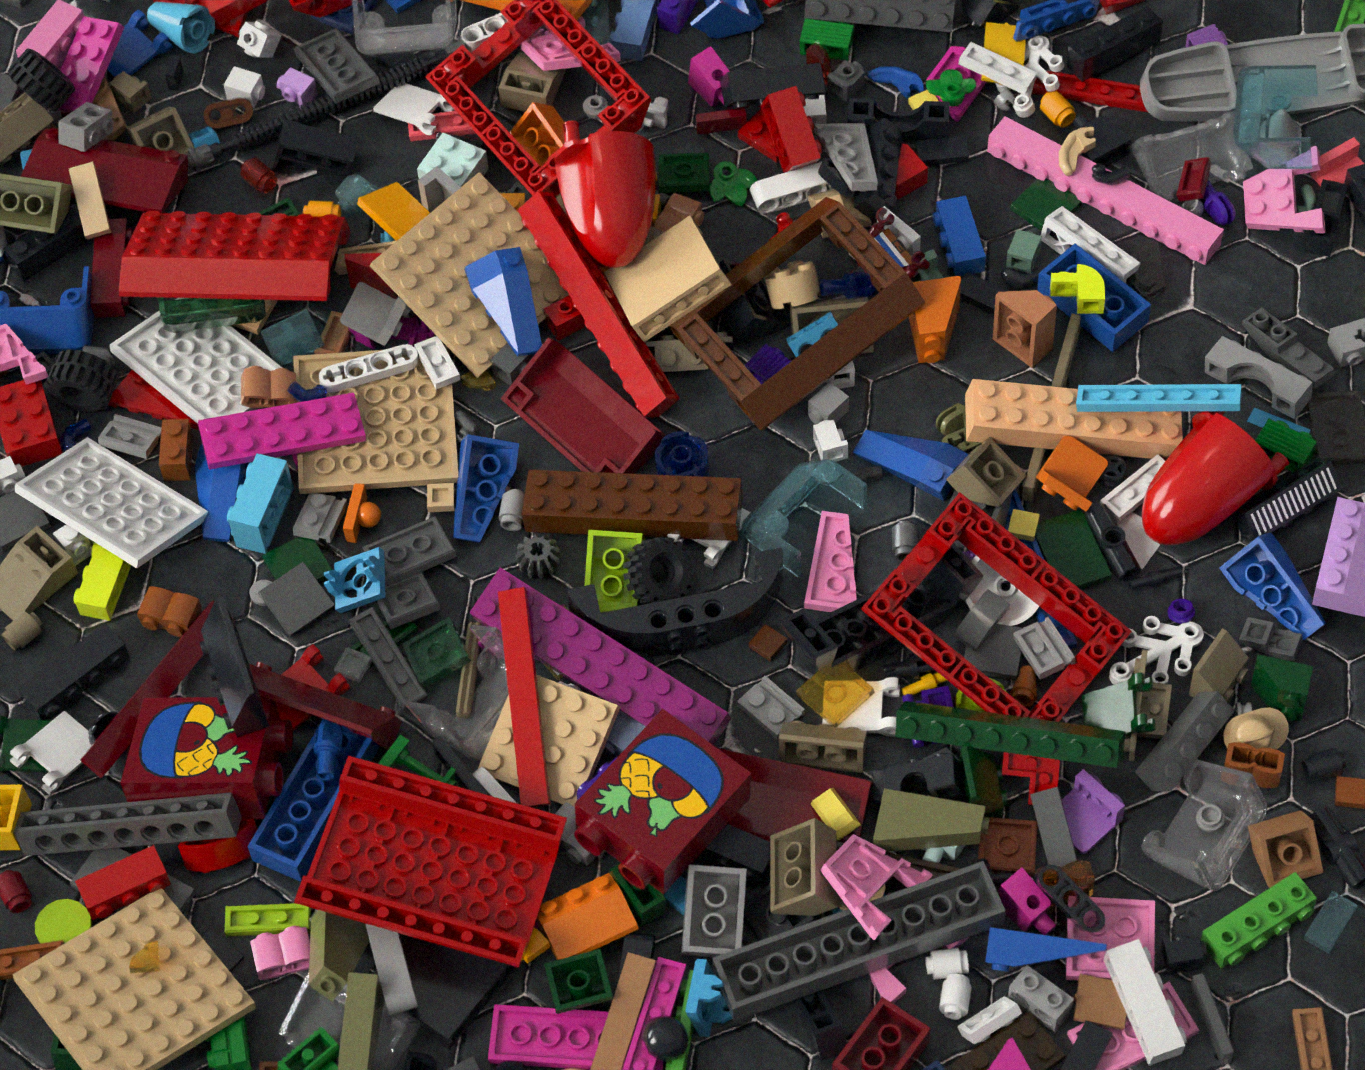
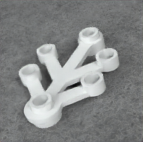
[995,36,1064,118]
[1109,616,1204,685]

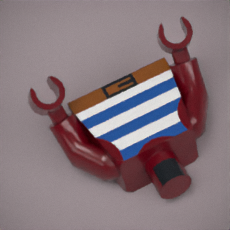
[850,208,930,285]

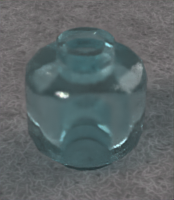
[335,174,372,213]

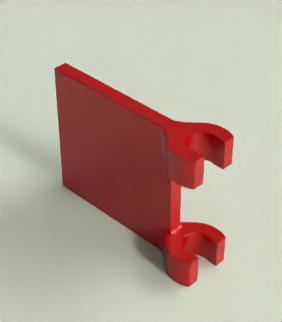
[260,644,351,731]

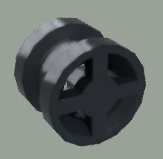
[1098,455,1126,489]

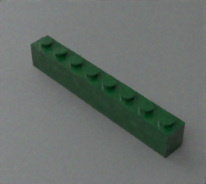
[895,701,1126,768]

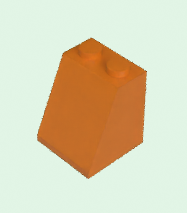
[909,276,961,363]

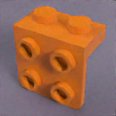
[1036,435,1108,511]

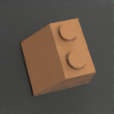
[1248,810,1324,888]

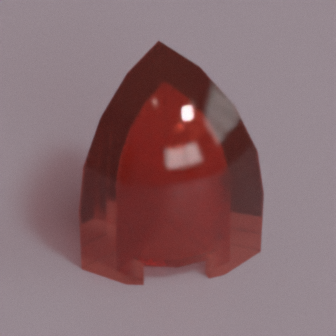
[806,43,831,85]

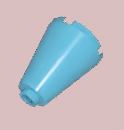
[147,2,215,54]

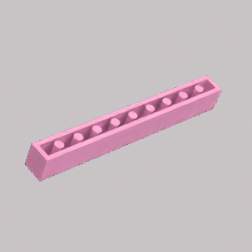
[987,117,1224,265]

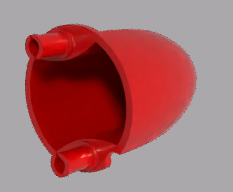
[555,120,656,268]
[1142,411,1289,545]

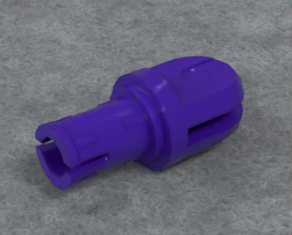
[1203,180,1236,226]

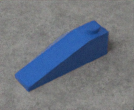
[465,247,542,357]
[853,430,969,501]
[453,434,519,543]
[194,443,250,543]
[985,927,1107,972]

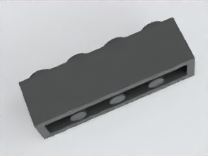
[1135,691,1234,792]

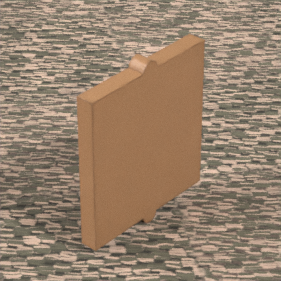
[1073,974,1126,1030]

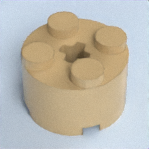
[764,260,822,309]

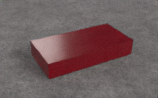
[696,109,746,135]
[1176,157,1212,202]

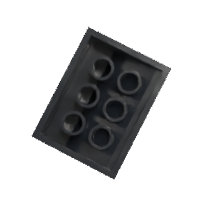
[199,596,269,738]

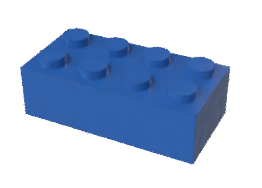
[1037,243,1151,352]

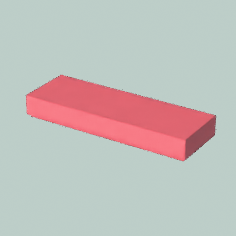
[408,111,476,142]

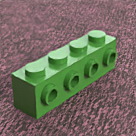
[1201,872,1317,969]

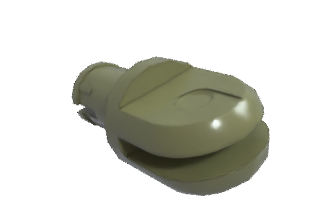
[935,403,966,435]

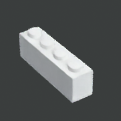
[1103,939,1187,1066]

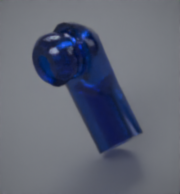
[287,381,327,402]
[59,418,91,451]

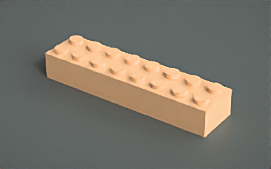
[965,379,1183,460]

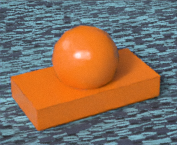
[343,483,381,543]

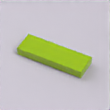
[224,903,312,936]

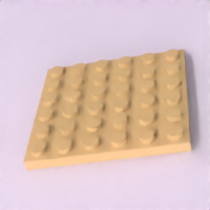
[370,172,569,378]
[293,346,459,494]
[13,889,256,1070]

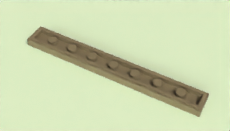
[1023,313,1082,502]

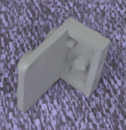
[340,282,410,346]

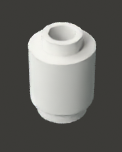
[926,948,969,980]
[939,974,972,1020]

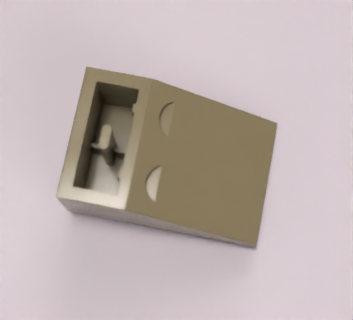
[498,50,567,112]
[0,526,78,621]

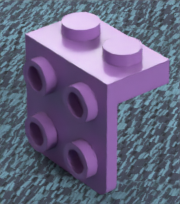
[1062,769,1125,854]

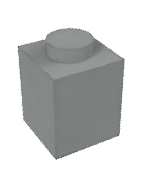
[808,382,849,424]

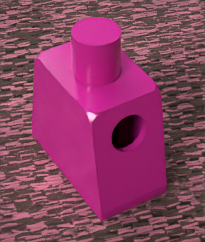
[688,46,732,109]
[997,867,1057,935]

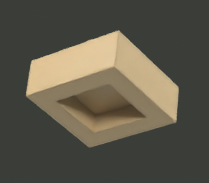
[427,483,455,512]

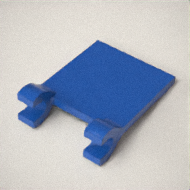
[107,9,173,77]

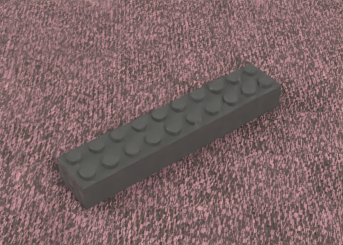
[712,861,1006,1021]

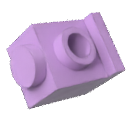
[277,67,318,109]

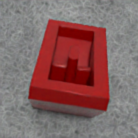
[895,144,928,200]

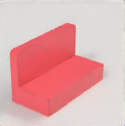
[1310,137,1364,187]

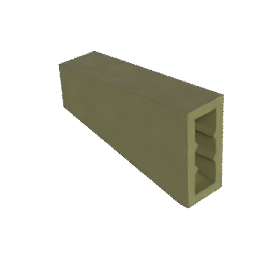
[873,788,990,852]
[308,910,369,1001]
[338,972,384,1070]

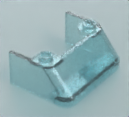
[1233,65,1318,169]
[742,459,867,577]

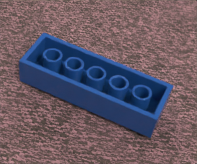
[248,719,380,882]

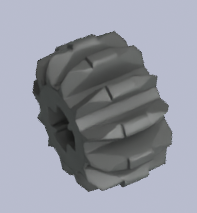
[515,532,561,579]

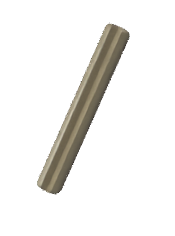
[456,622,483,719]

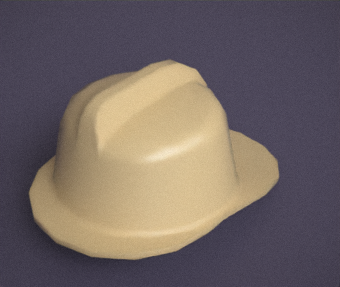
[1223,707,1289,749]

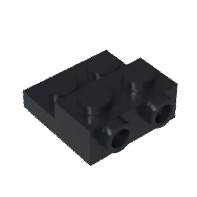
[744,884,820,940]

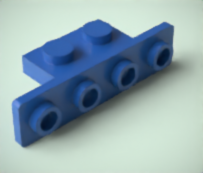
[1013,0,1100,42]

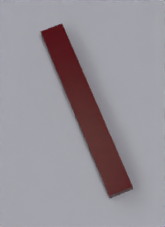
[80,600,233,778]

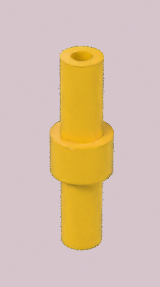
[901,673,947,695]

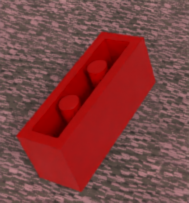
[75,845,171,920]

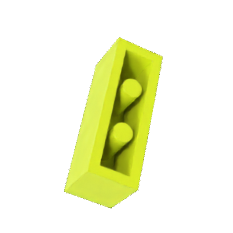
[74,543,131,621]

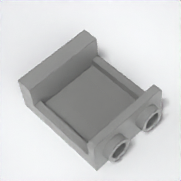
[418,166,461,213]

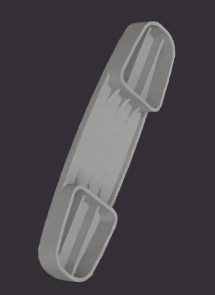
[1140,24,1365,122]

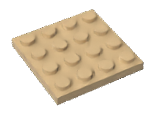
[478,675,621,807]

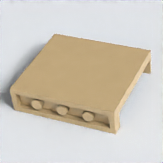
[604,216,731,342]

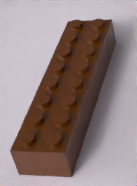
[522,470,743,541]

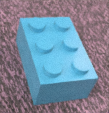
[227,453,294,554]

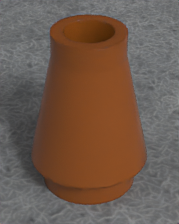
[1010,666,1037,708]

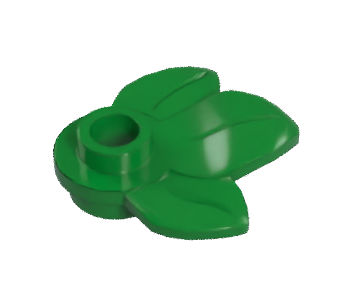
[926,69,976,106]
[709,161,758,207]

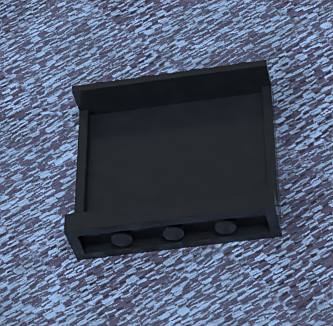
[368,934,517,1049]

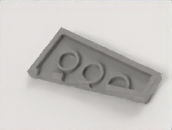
[814,123,878,192]

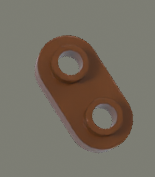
[204,97,253,128]

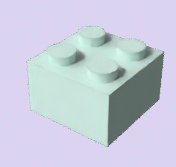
[417,133,489,187]

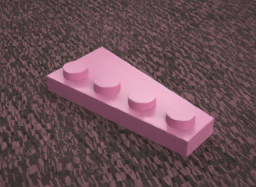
[804,511,857,612]

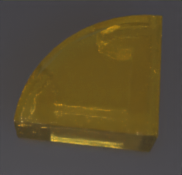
[460,371,496,391]
[129,941,160,974]

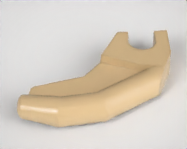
[1059,127,1096,176]

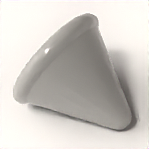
[1258,109,1301,147]

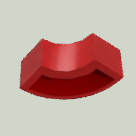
[178,819,258,873]

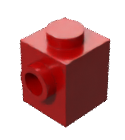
[543,295,585,341]

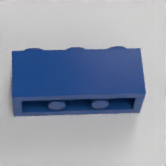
[932,196,986,276]

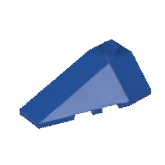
[1219,532,1326,640]

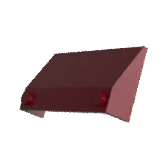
[21,128,188,213]
[501,337,668,474]
[249,662,402,751]
[718,748,873,843]

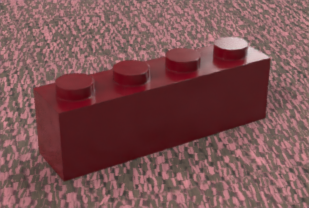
[90,218,134,318]

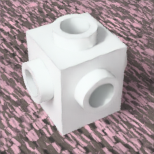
[237,20,281,57]

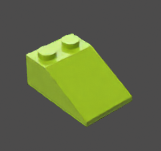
[585,530,645,612]

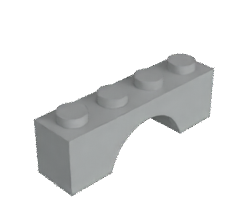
[1205,336,1313,419]

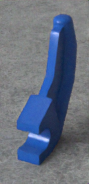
[867,66,924,99]

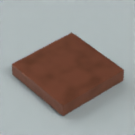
[978,817,1038,877]

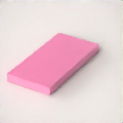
[1067,982,1199,1070]

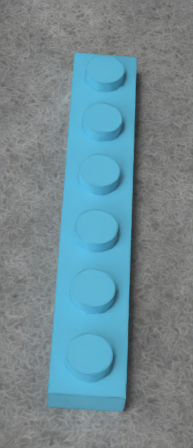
[1076,384,1242,412]

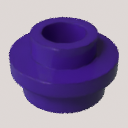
[1168,599,1195,624]

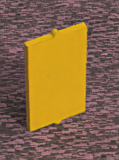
[981,22,1026,85]

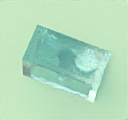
[260,309,325,366]

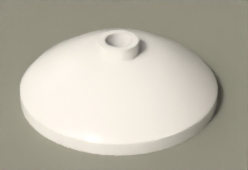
[966,556,1039,626]

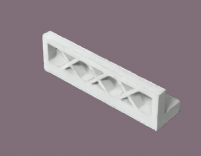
[1040,206,1140,283]

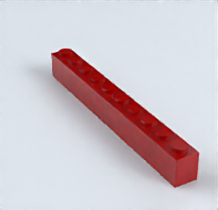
[517,191,680,418]

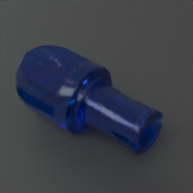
[820,272,876,299]

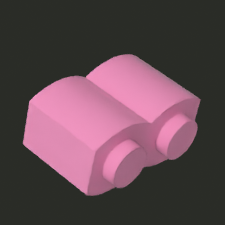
[250,926,310,980]

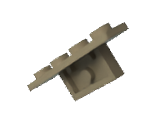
[645,332,733,372]
[1124,650,1172,761]

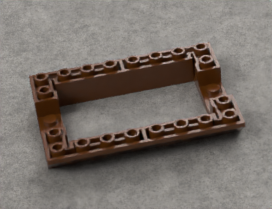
[668,197,925,432]

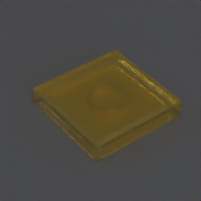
[796,671,875,727]

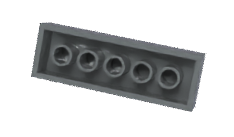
[804,0,955,32]

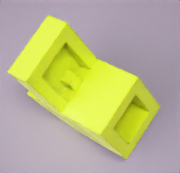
[1050,264,1105,314]

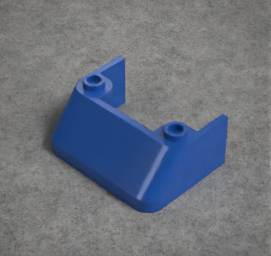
[690,0,764,39]
[0,266,94,355]

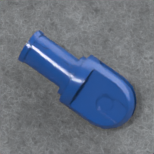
[313,721,343,781]

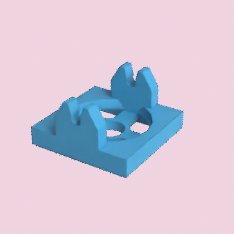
[324,547,386,613]
[685,959,732,1037]

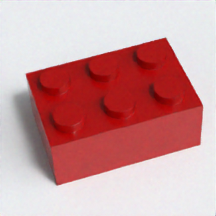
[760,86,822,173]
[0,380,63,467]

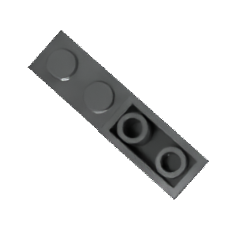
[1242,307,1335,389]

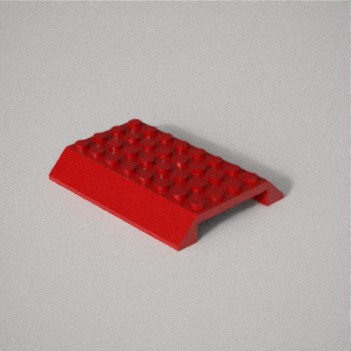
[119,211,350,301]
[294,755,567,967]

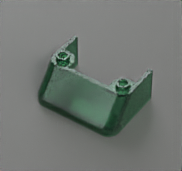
[158,297,266,333]

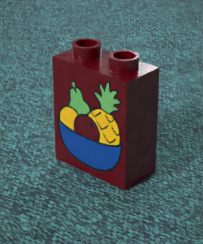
[120,697,293,819]
[574,709,751,894]

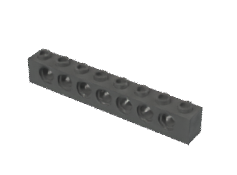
[13,792,242,856]

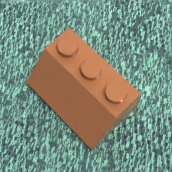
[993,290,1057,368]

